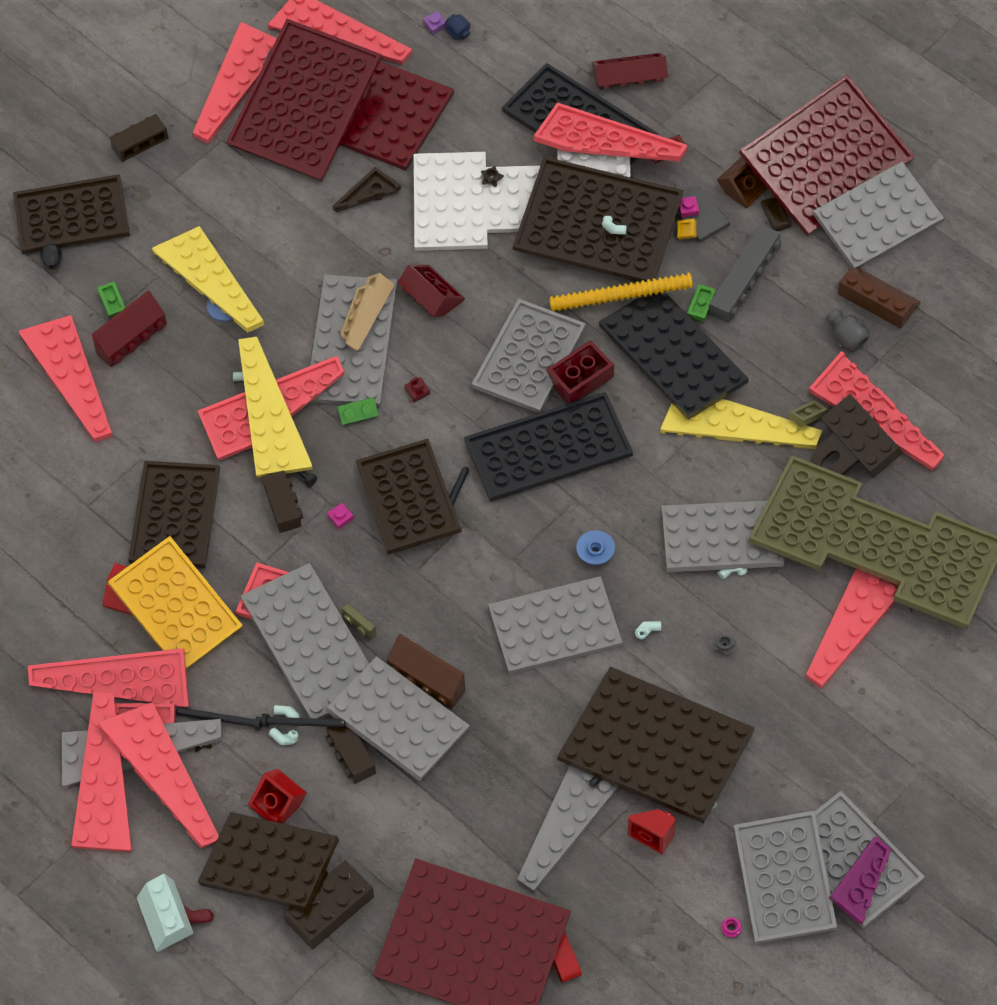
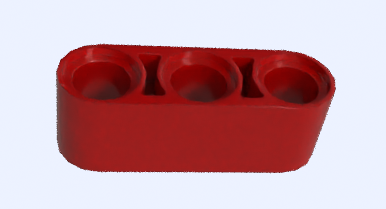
[553,932,582,983]

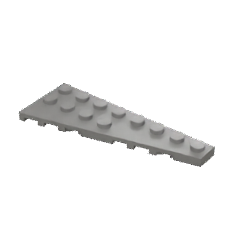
[62,719,222,789]
[517,766,620,894]

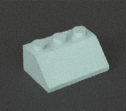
[137,874,194,952]

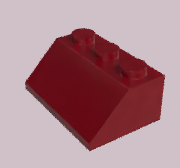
[398,265,465,317]
[546,340,614,404]

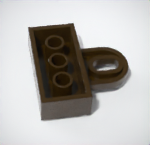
[812,394,902,478]
[284,860,374,950]

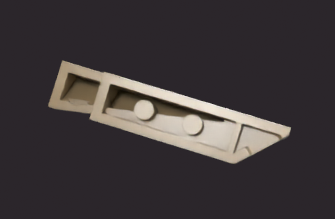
[340,273,394,351]

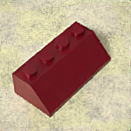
[592,53,668,89]
[92,291,167,367]

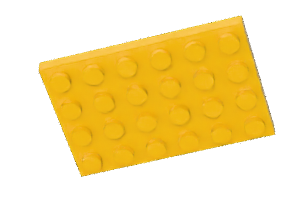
[108,536,243,669]

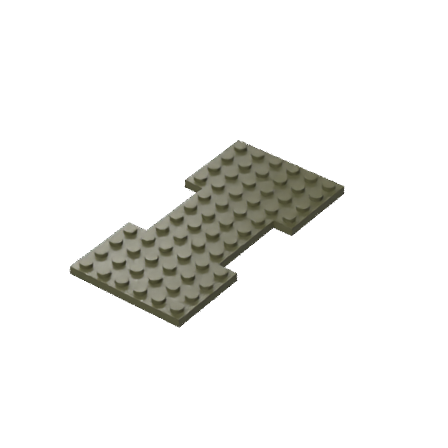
[748,455,997,630]

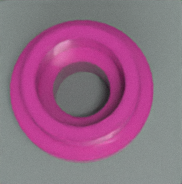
[721,917,742,938]

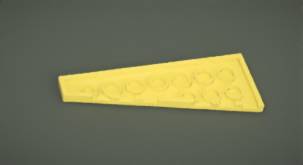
[152,226,264,333]
[238,337,313,478]
[660,399,822,449]

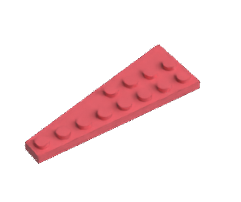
[268,0,412,65]
[193,22,277,144]
[19,315,113,442]
[809,351,944,471]
[806,569,899,689]
[28,648,189,707]
[71,692,132,852]
[98,702,219,849]

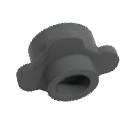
[713,634,736,655]

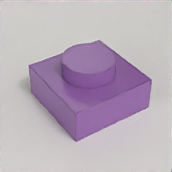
[423,11,446,34]

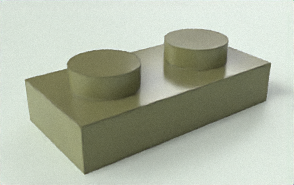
[788,401,828,427]
[342,603,376,640]

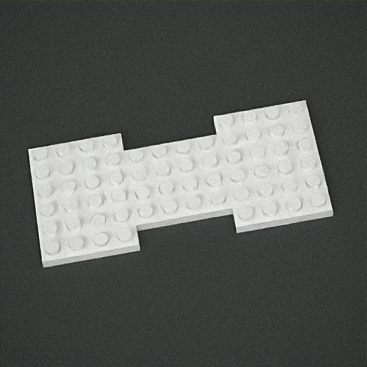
[414,150,631,251]

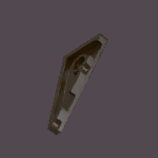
[333,167,401,212]

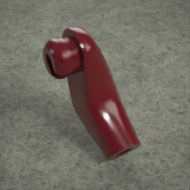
[183,905,214,924]

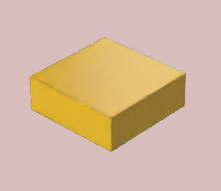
[677,219,697,240]

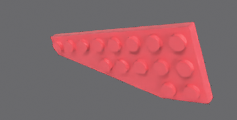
[534,103,687,162]
[198,356,345,461]

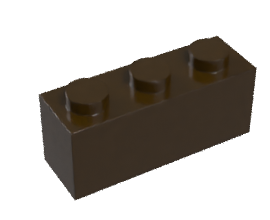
[109,114,169,162]
[262,470,304,533]
[325,726,376,784]

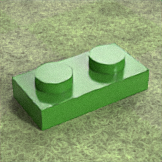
[97,282,125,319]
[687,284,716,322]
[337,397,379,425]

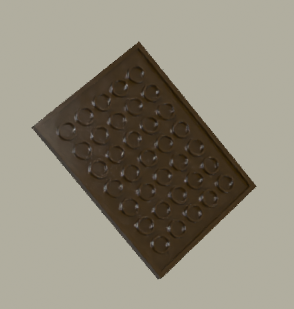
[513,156,684,282]
[557,667,755,824]

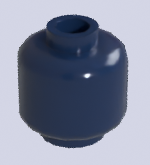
[445,14,471,40]

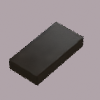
[761,197,791,231]

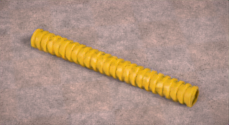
[549,272,693,312]

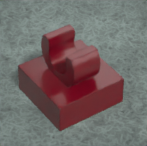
[404,377,430,402]

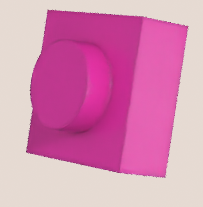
[679,196,699,218]
[327,503,354,529]

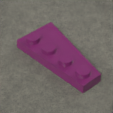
[829,836,891,925]

